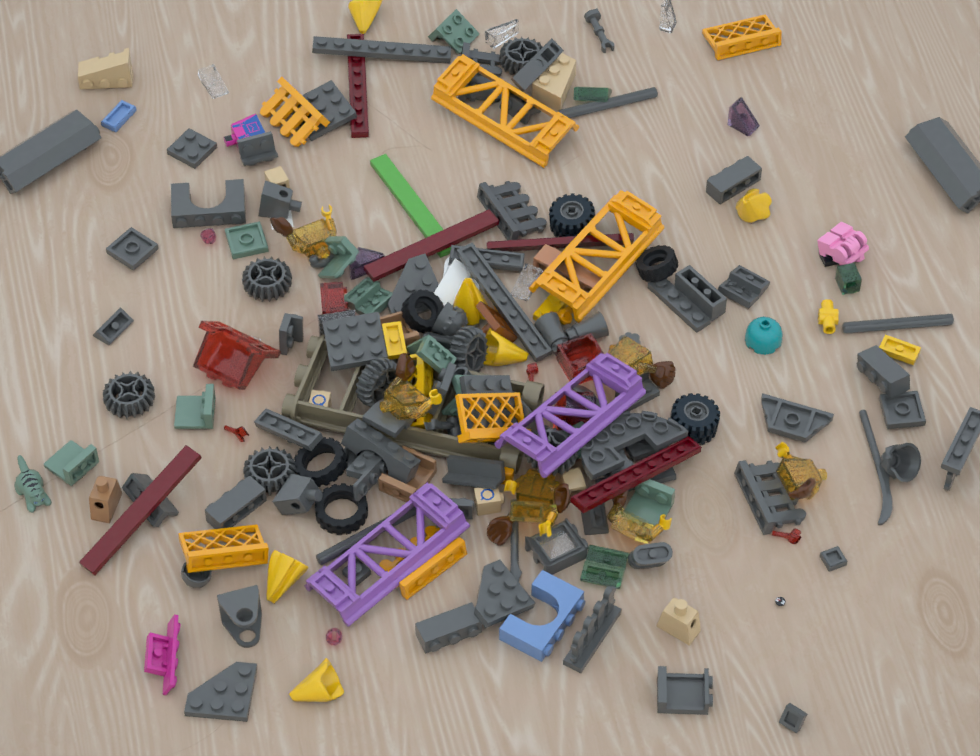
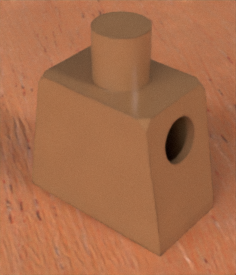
[89,476,122,523]

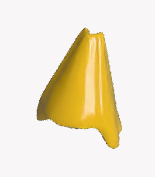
[348,0,383,34]
[736,189,772,223]
[454,278,488,325]
[483,328,529,366]
[266,550,308,604]
[289,658,344,702]

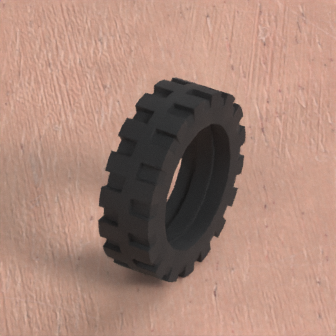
[294,437,348,487]
[315,483,368,535]

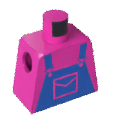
[223,114,265,148]

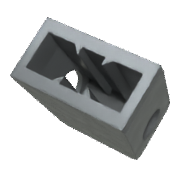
[258,181,302,219]
[272,474,323,515]

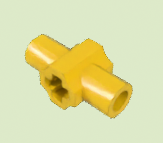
[818,299,839,334]

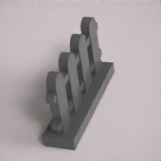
[458,42,502,103]
[477,181,547,240]
[941,407,980,491]
[734,460,806,535]
[563,586,622,673]

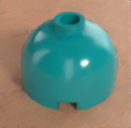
[745,316,783,355]

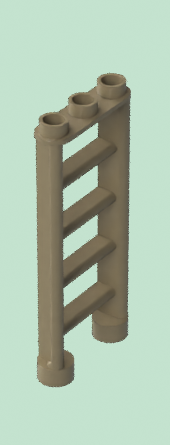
[282,334,545,474]

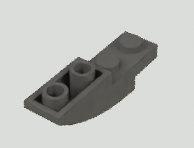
[511,38,564,92]

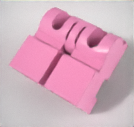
[817,222,869,272]

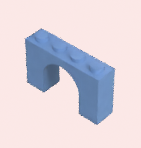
[499,570,586,662]

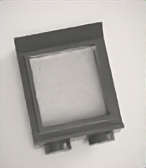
[525,518,589,575]

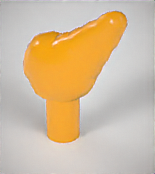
[549,306,573,325]

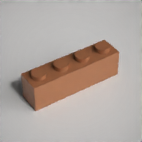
[533,244,601,293]

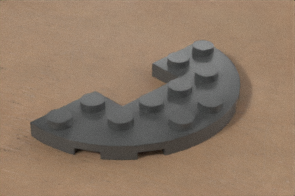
[581,410,688,480]

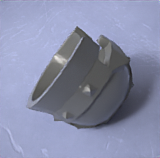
[431,302,469,337]
[881,443,921,482]

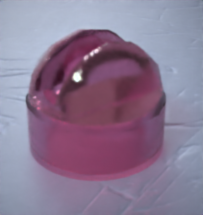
[200,228,216,244]
[326,628,343,645]

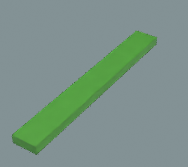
[370,154,451,258]

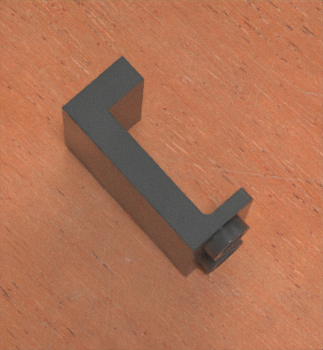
[657,666,713,715]

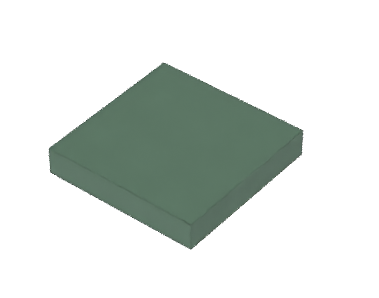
[225,221,269,259]

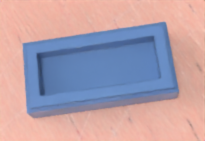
[101,100,137,132]

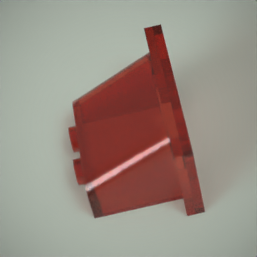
[193,321,281,390]

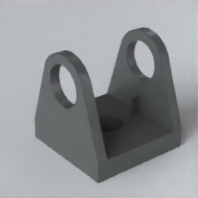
[217,585,262,648]

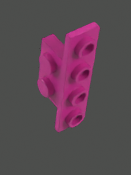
[144,614,181,695]

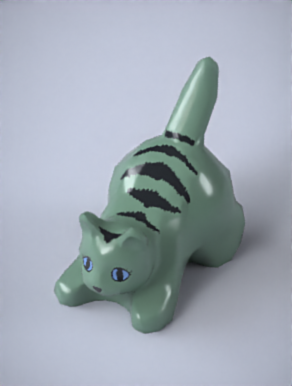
[14,455,52,513]

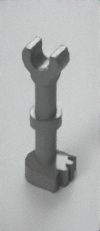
[584,8,614,53]

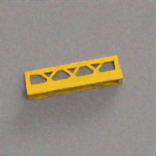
[403,354,433,430]

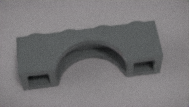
[341,418,421,484]

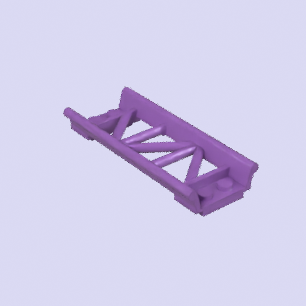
[494,353,646,478]
[304,482,470,627]

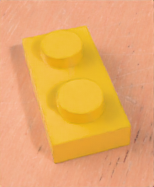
[533,294,567,321]
[382,321,407,360]
[879,334,921,365]

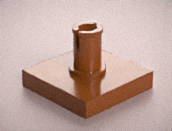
[476,301,518,342]

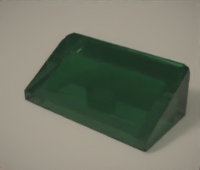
[574,87,612,102]

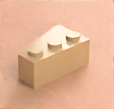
[78,48,133,89]
[532,53,576,111]

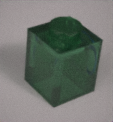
[835,263,862,295]

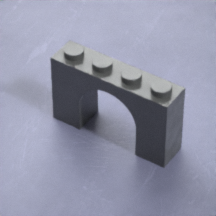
[171,179,246,228]

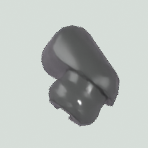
[309,251,335,268]

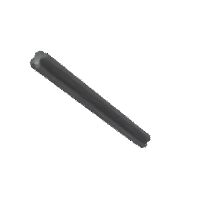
[558,87,658,118]
[842,314,954,333]
[316,506,416,565]

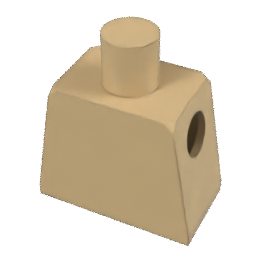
[657,598,701,646]

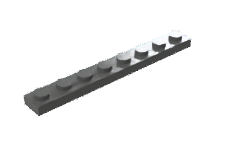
[312,36,451,63]
[456,243,552,362]

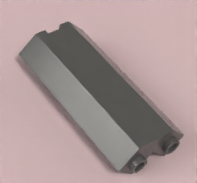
[0,110,102,194]
[905,117,980,213]

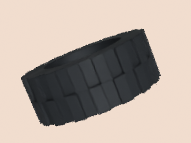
[635,245,679,282]
[401,289,444,333]

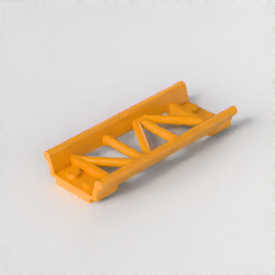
[431,54,579,168]
[529,190,665,323]

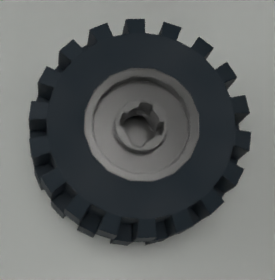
[549,193,595,237]
[670,393,720,445]

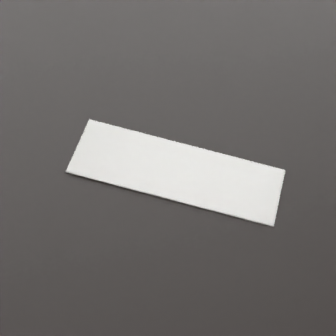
[434,258,471,306]

